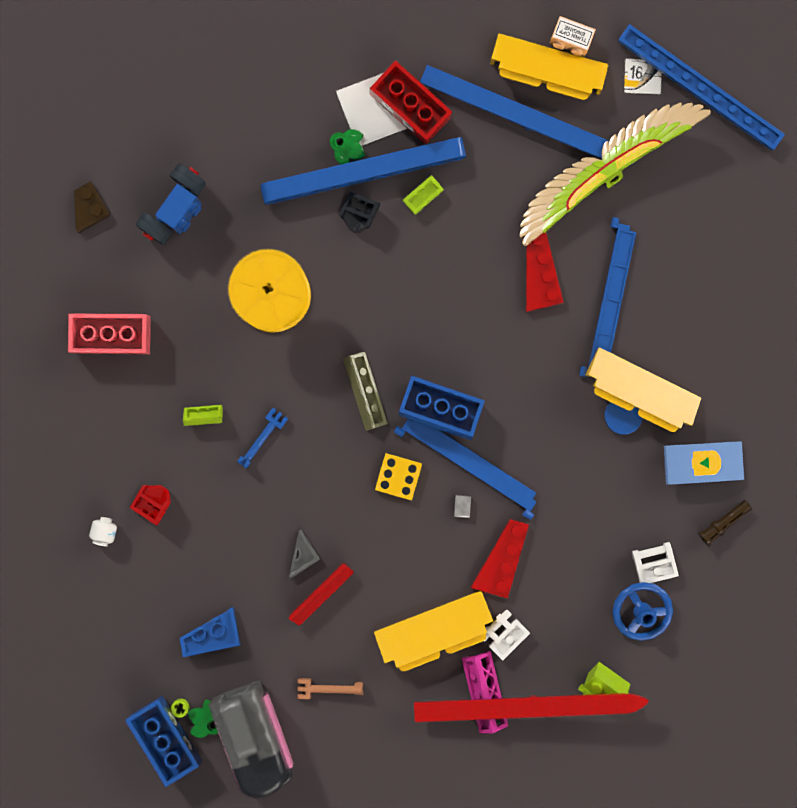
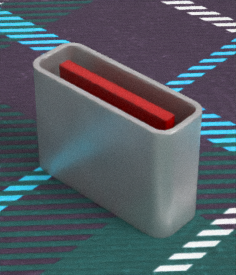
[454,495,471,518]

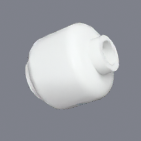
[89,517,117,546]

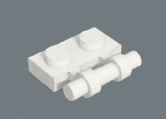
[484,609,530,660]

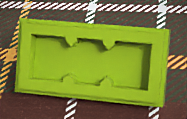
[403,175,444,215]
[183,405,223,426]

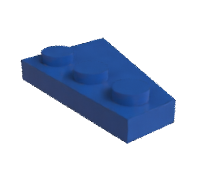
[180,607,241,657]

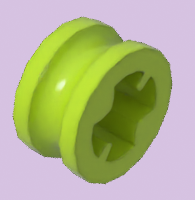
[171,698,190,718]

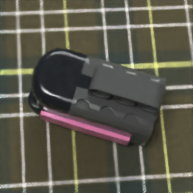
[209,680,294,798]

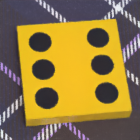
[375,453,422,500]

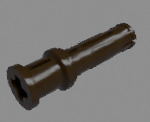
[698,500,752,546]

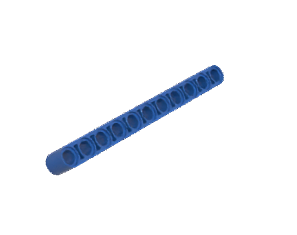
[260,137,467,204]

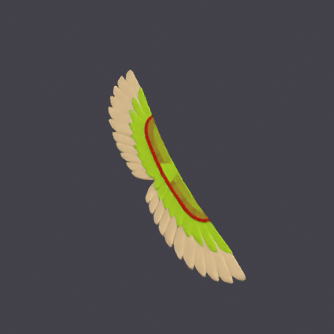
[520,103,711,246]

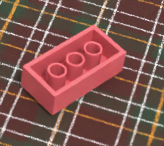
[68,314,151,354]

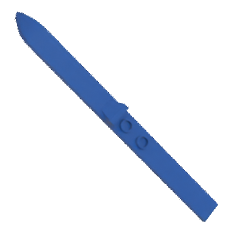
[420,65,633,164]

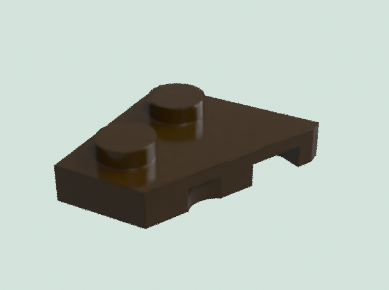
[74,181,111,233]

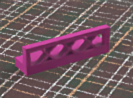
[462,651,508,733]

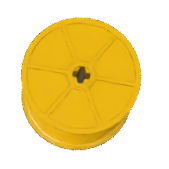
[229,250,311,332]

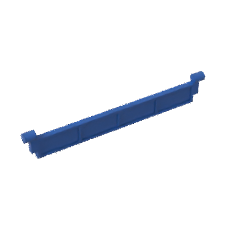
[579,217,636,377]
[394,419,536,520]

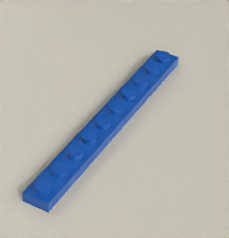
[617,24,785,151]

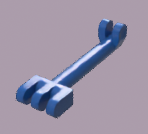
[237,407,289,469]

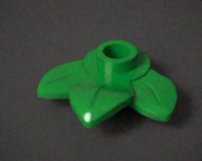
[329,129,364,165]
[188,699,218,738]

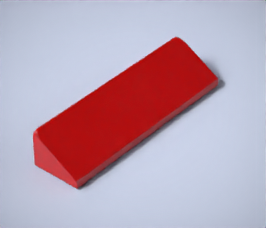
[289,562,354,625]

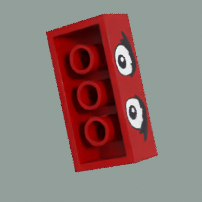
[369,60,452,145]

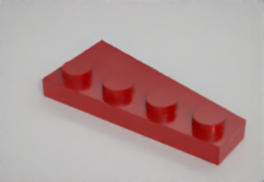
[526,232,564,312]
[471,519,529,599]

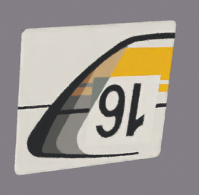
[624,59,661,94]

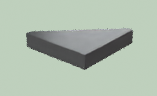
[289,529,320,579]

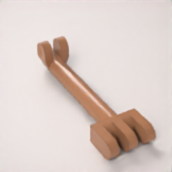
[297,678,363,699]

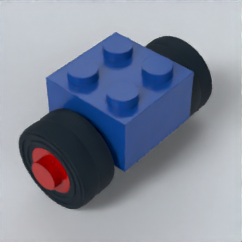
[135,163,206,245]

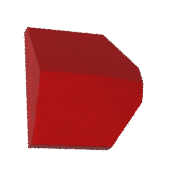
[130,485,171,526]

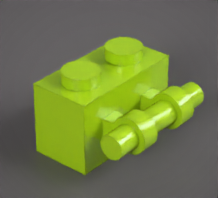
[578,662,630,695]

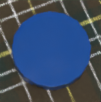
[604,402,643,434]

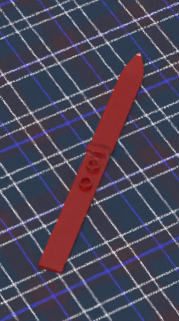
[414,693,649,722]

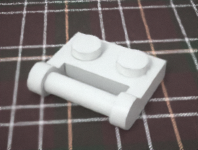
[632,542,679,583]

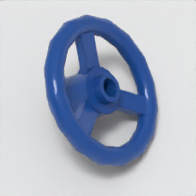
[612,582,673,641]

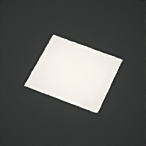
[336,73,407,146]

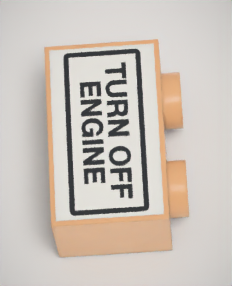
[550,16,596,56]

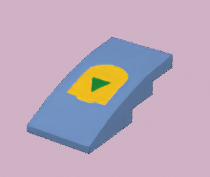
[664,441,744,484]

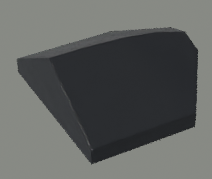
[339,192,381,233]

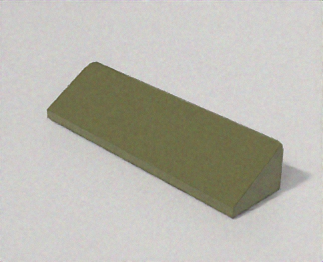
[343,352,388,431]

